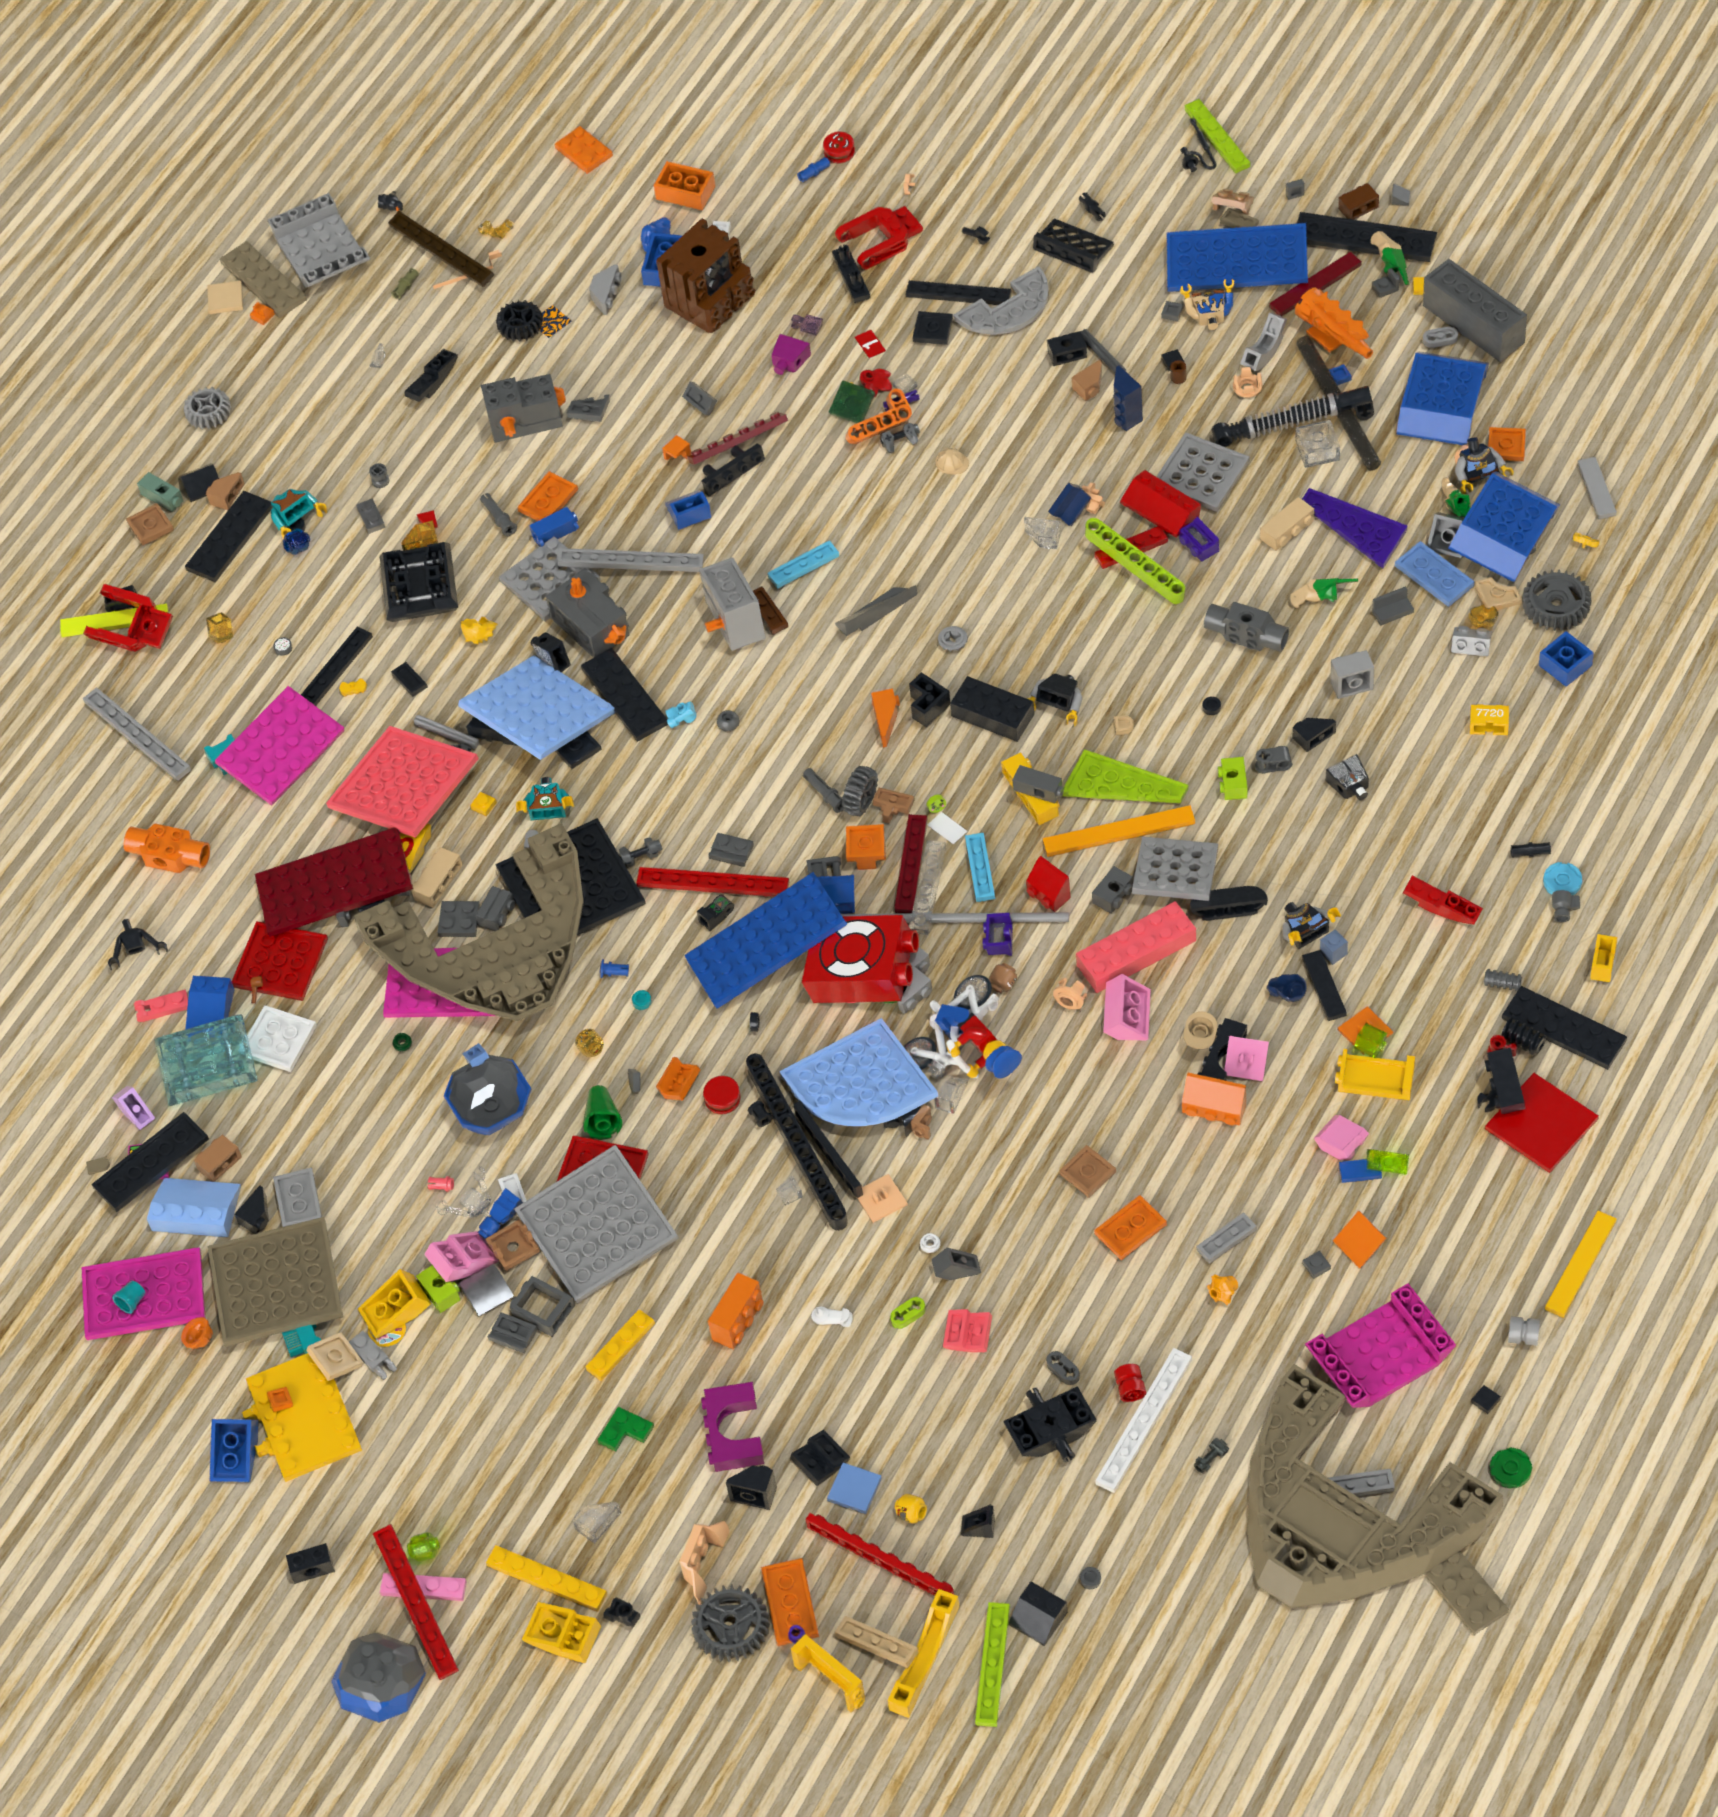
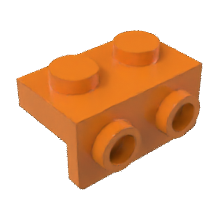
[656,1057,700,1101]

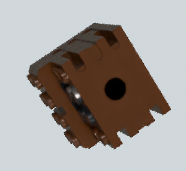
[656,218,756,333]

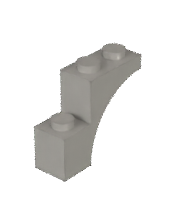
[898,947,932,1014]

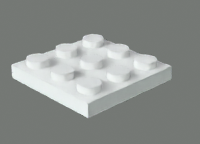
[238,1005,317,1072]

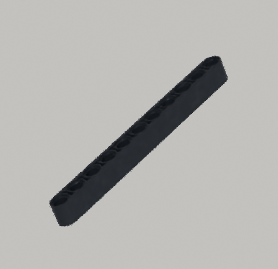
[746,1053,848,1231]

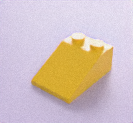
[358,1269,431,1339]

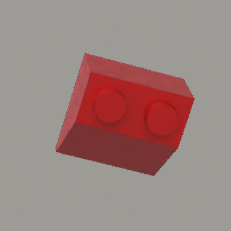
[1026,856,1071,912]

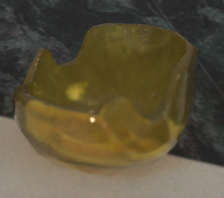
[1468,604,1499,629]

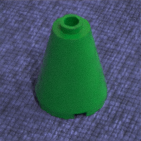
[583,1085,623,1140]

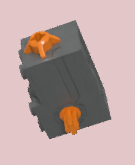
[481,374,566,443]
[545,568,630,658]

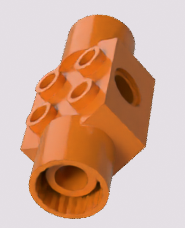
[124,823,210,873]

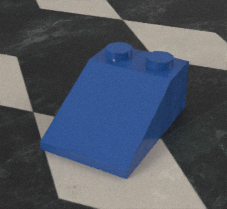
[185,975,235,1039]
[210,1419,259,1482]

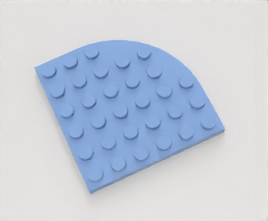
[779,1018,938,1126]

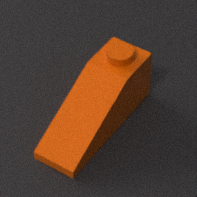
[871,688,900,748]

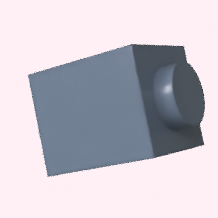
[1320,930,1348,965]

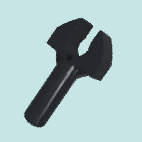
[962,226,991,245]
[1477,1090,1496,1113]

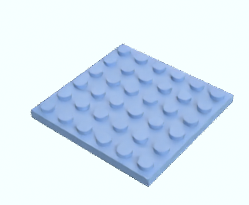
[458,655,615,760]

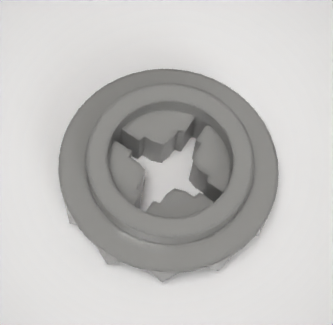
[938,626,967,652]

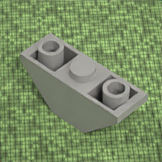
[589,265,622,315]

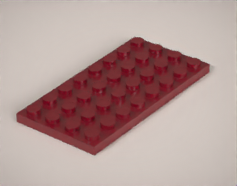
[255,828,414,937]

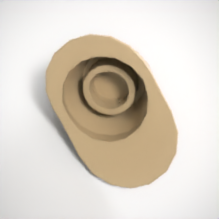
[1183,1011,1217,1049]

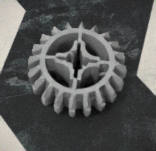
[184,386,231,430]

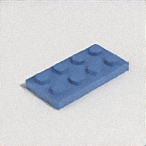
[1395,541,1474,607]

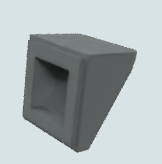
[1392,184,1410,206]

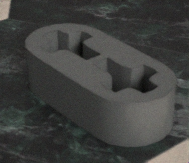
[1046,1351,1080,1385]

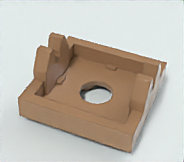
[1211,189,1254,215]
[485,1219,540,1271]

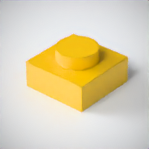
[470,792,497,816]

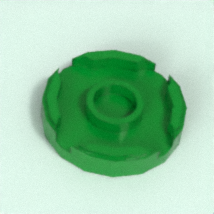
[1490,1447,1532,1489]

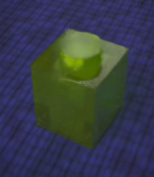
[1354,1023,1388,1058]

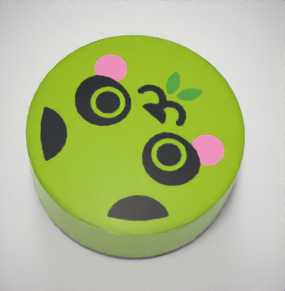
[926,794,946,813]

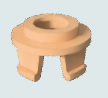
[1233,367,1262,398]
[1053,978,1087,1010]

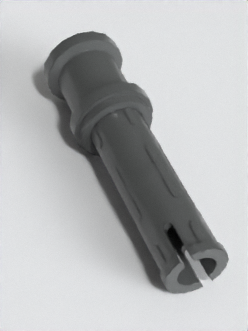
[480,493,517,536]
[803,768,844,813]

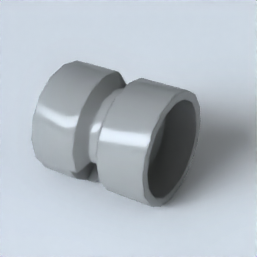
[1508,1316,1540,1346]

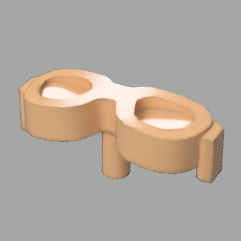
[904,174,916,195]

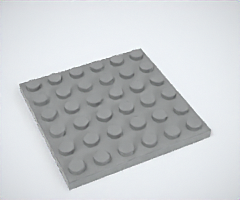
[515,1145,679,1303]

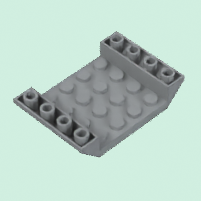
[268,193,370,287]

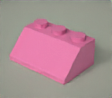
[1103,974,1151,1041]

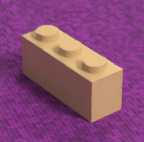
[1260,497,1314,551]
[411,847,463,908]

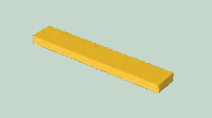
[1545,1210,1617,1318]

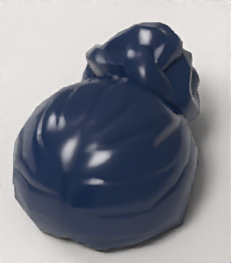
[1266,974,1307,1002]

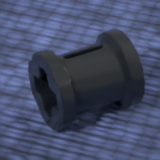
[748,1101,773,1127]

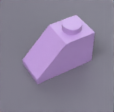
[112,1086,155,1130]

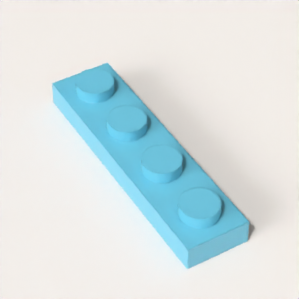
[768,540,839,589]
[965,833,995,902]

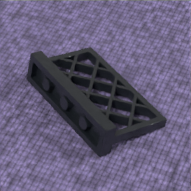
[1033,218,1114,273]

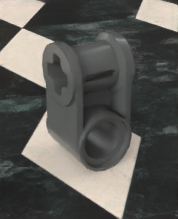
[1255,746,1293,774]

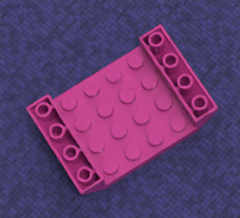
[1305,1283,1456,1408]

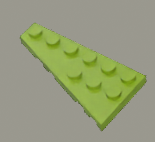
[1062,749,1188,803]

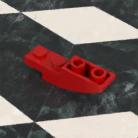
[1403,875,1483,925]

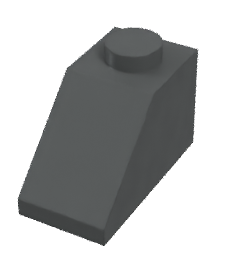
[931,1247,981,1281]

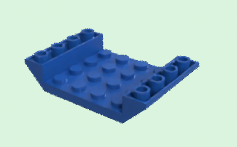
[1396,351,1489,445]
[1448,471,1560,582]

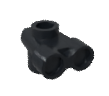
[603,1597,641,1627]

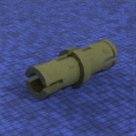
[391,268,419,300]

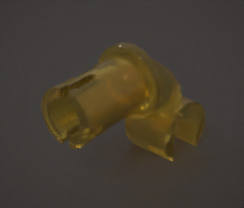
[478,219,514,239]

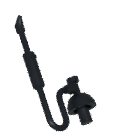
[1180,118,1217,172]

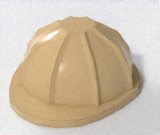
[935,448,969,474]

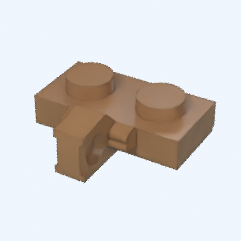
[873,787,915,824]

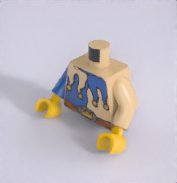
[1180,279,1234,330]

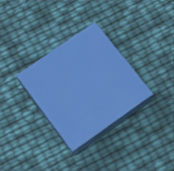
[827,1463,882,1514]

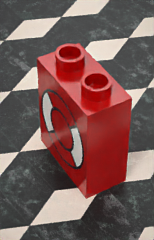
[802,915,919,1003]

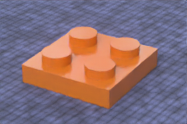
[1488,427,1526,461]

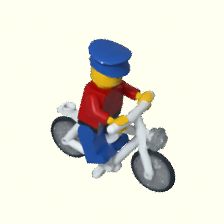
[904,975,1022,1079]

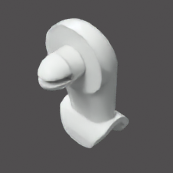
[811,1306,853,1327]

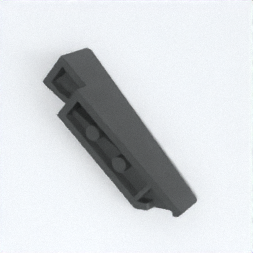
[835,585,918,636]

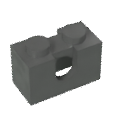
[1092,866,1133,914]

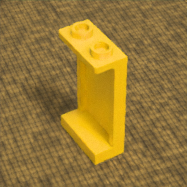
[1335,1049,1415,1100]
[791,1634,865,1713]

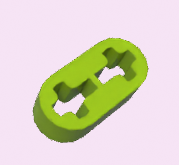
[890,1297,926,1329]

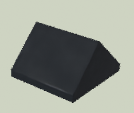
[179,463,219,502]

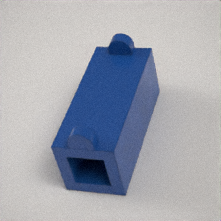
[529,507,579,547]

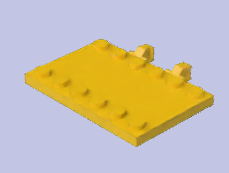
[242,1353,363,1482]

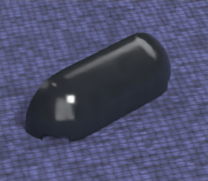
[1190,886,1268,921]

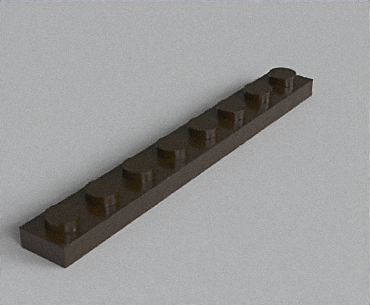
[388,211,494,288]

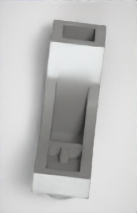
[1240,312,1287,371]

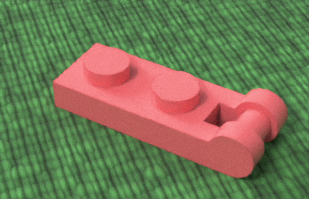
[134,989,188,1022]

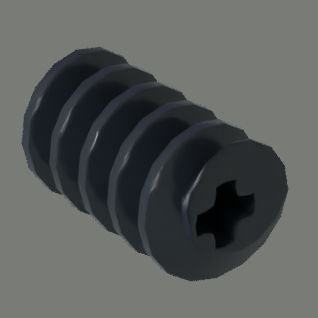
[1501,1017,1547,1055]

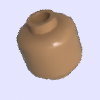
[989,963,1017,993]

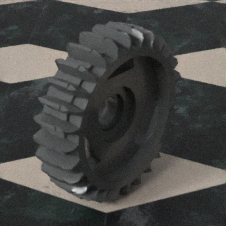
[1522,569,1592,631]
[691,1584,770,1663]

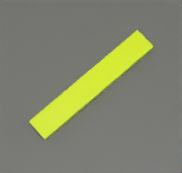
[60,604,168,637]

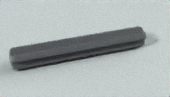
[1081,329,1126,373]

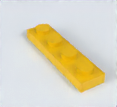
[585,1309,655,1381]

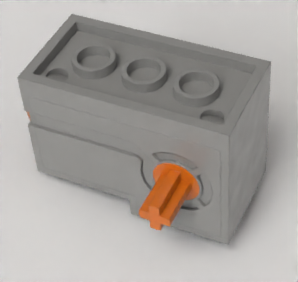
[699,557,765,651]

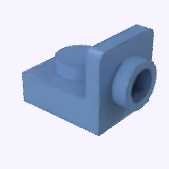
[462,1043,489,1067]

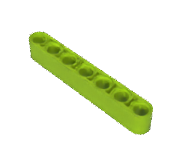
[1085,518,1185,604]

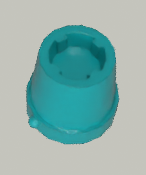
[112,1280,146,1314]

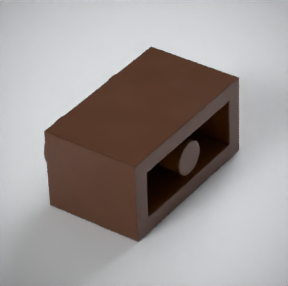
[1338,183,1379,220]

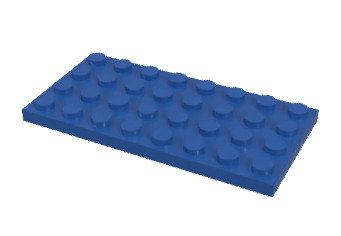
[1167,223,1308,292]
[684,872,847,1009]

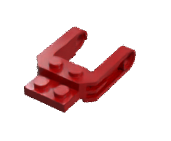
[835,206,923,270]
[83,584,173,652]

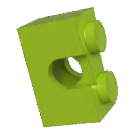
[1218,757,1248,800]
[416,1265,460,1313]

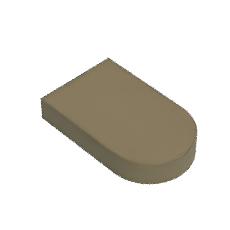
[86,1158,110,1175]

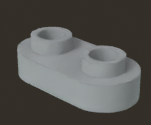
[1423,327,1458,348]

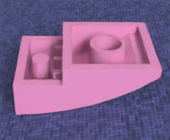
[425,1231,498,1282]

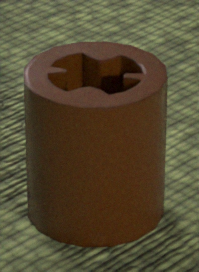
[1170,360,1187,384]

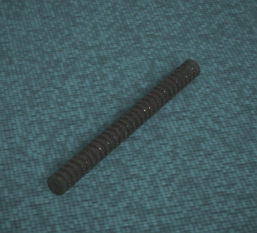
[1296,336,1381,471]

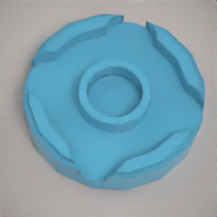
[1543,862,1582,895]

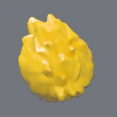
[461,616,498,644]

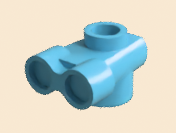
[666,701,697,728]

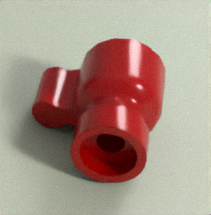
[1487,1035,1517,1059]

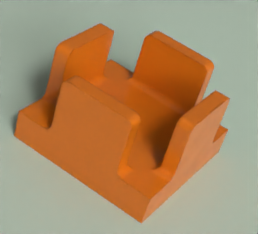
[846,824,886,870]

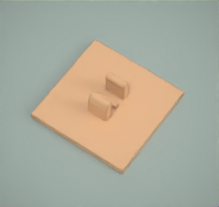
[856,1174,908,1223]

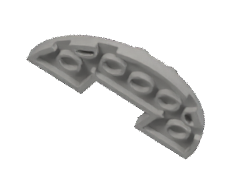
[953,266,1049,335]

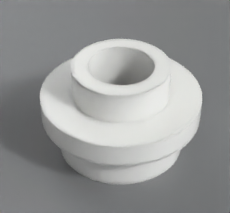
[920,1233,940,1253]

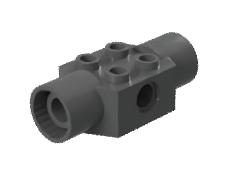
[1204,602,1289,652]

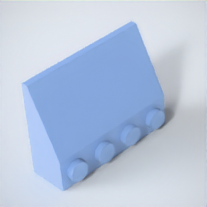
[147,1178,241,1237]

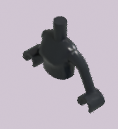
[108,919,168,971]

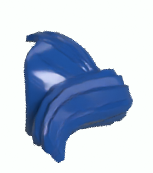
[641,217,671,252]

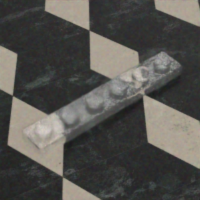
[909,840,946,935]

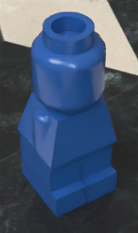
[477,1188,523,1239]

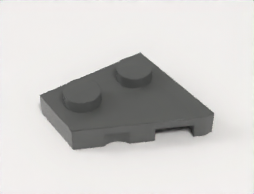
[567,395,610,422]

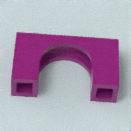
[701,1382,765,1472]

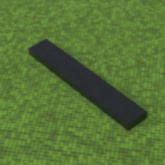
[906,280,1012,305]
[301,626,373,706]
[794,1101,863,1198]

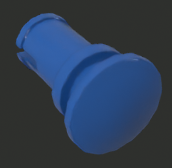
[600,959,629,978]

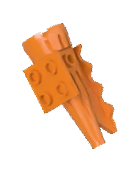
[1295,288,1373,359]

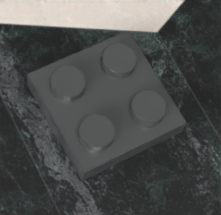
[437,901,480,937]

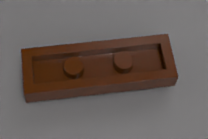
[753,586,789,635]

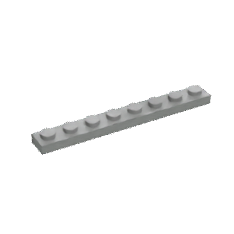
[558,548,703,572]
[83,687,191,781]

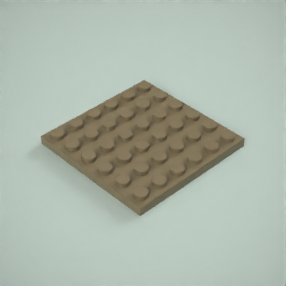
[208,1217,343,1347]

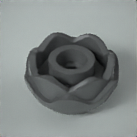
[717,710,740,732]

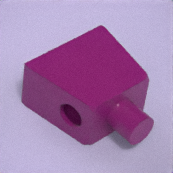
[772,334,811,375]

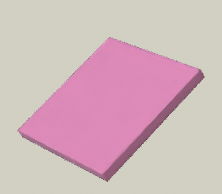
[1224,1036,1269,1081]

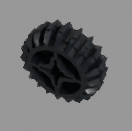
[496,299,543,342]

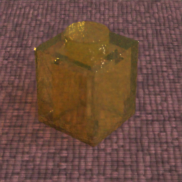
[206,612,233,644]

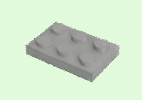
[273,1167,322,1227]

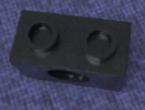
[1047,331,1087,366]
[286,1543,335,1584]

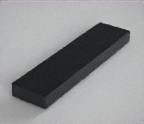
[1302,950,1347,1021]

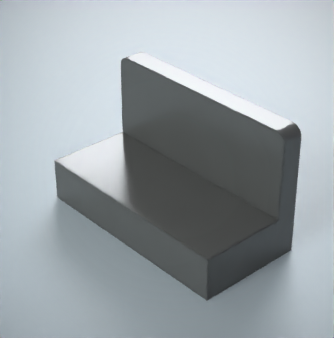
[1372,587,1414,626]

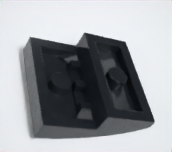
[790,1429,850,1486]

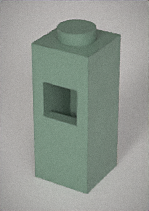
[137,472,183,512]

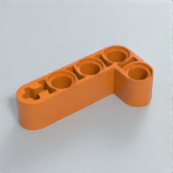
[845,388,912,444]

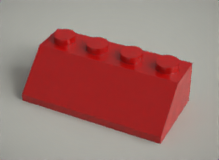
[1120,470,1201,538]

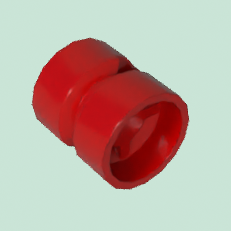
[1114,1363,1147,1402]

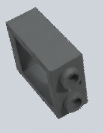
[510,1276,575,1337]

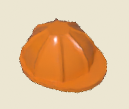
[181,1317,213,1349]

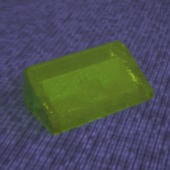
[1367,1149,1409,1175]

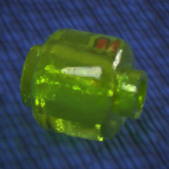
[407,1532,440,1562]

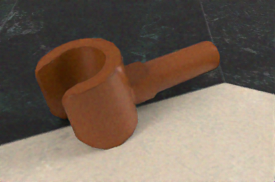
[251,976,263,1003]

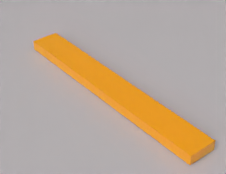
[1042,805,1195,857]

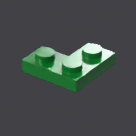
[597,1407,654,1451]

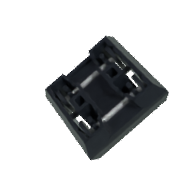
[379,542,458,622]

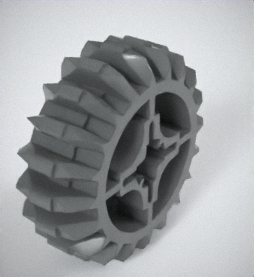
[842,766,878,816]

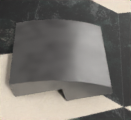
[459,1264,514,1317]

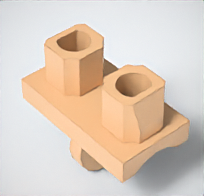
[1082,482,1105,514]

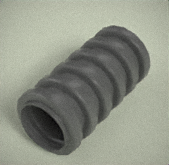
[1484,969,1522,991]

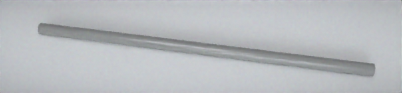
[841,912,1069,923]

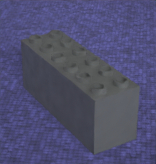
[1423,259,1527,362]

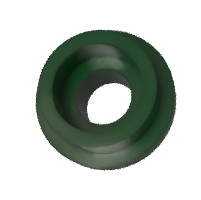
[392,1033,412,1052]

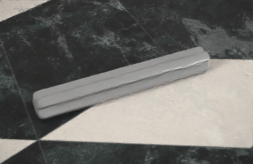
[414,715,479,749]

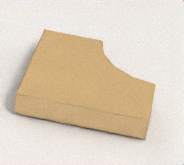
[1474,577,1522,613]

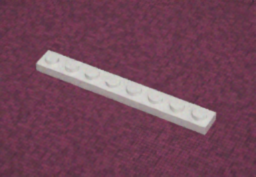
[1095,1348,1192,1493]

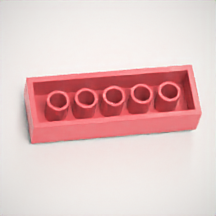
[1076,901,1196,993]

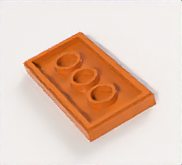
[761,1558,819,1646]

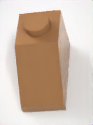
[1072,360,1102,401]
[206,472,245,510]

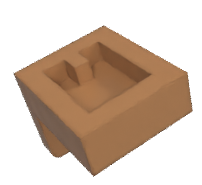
[911,1104,932,1140]

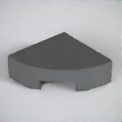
[628,1069,641,1092]

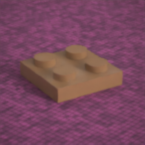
[126,503,174,546]
[1059,1145,1116,1198]

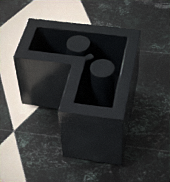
[909,672,950,727]

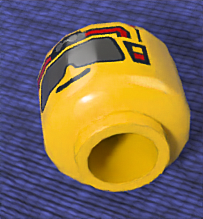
[894,1494,927,1524]

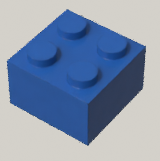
[1539,631,1594,687]

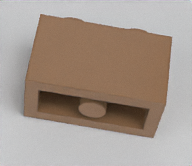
[194,1134,242,1182]

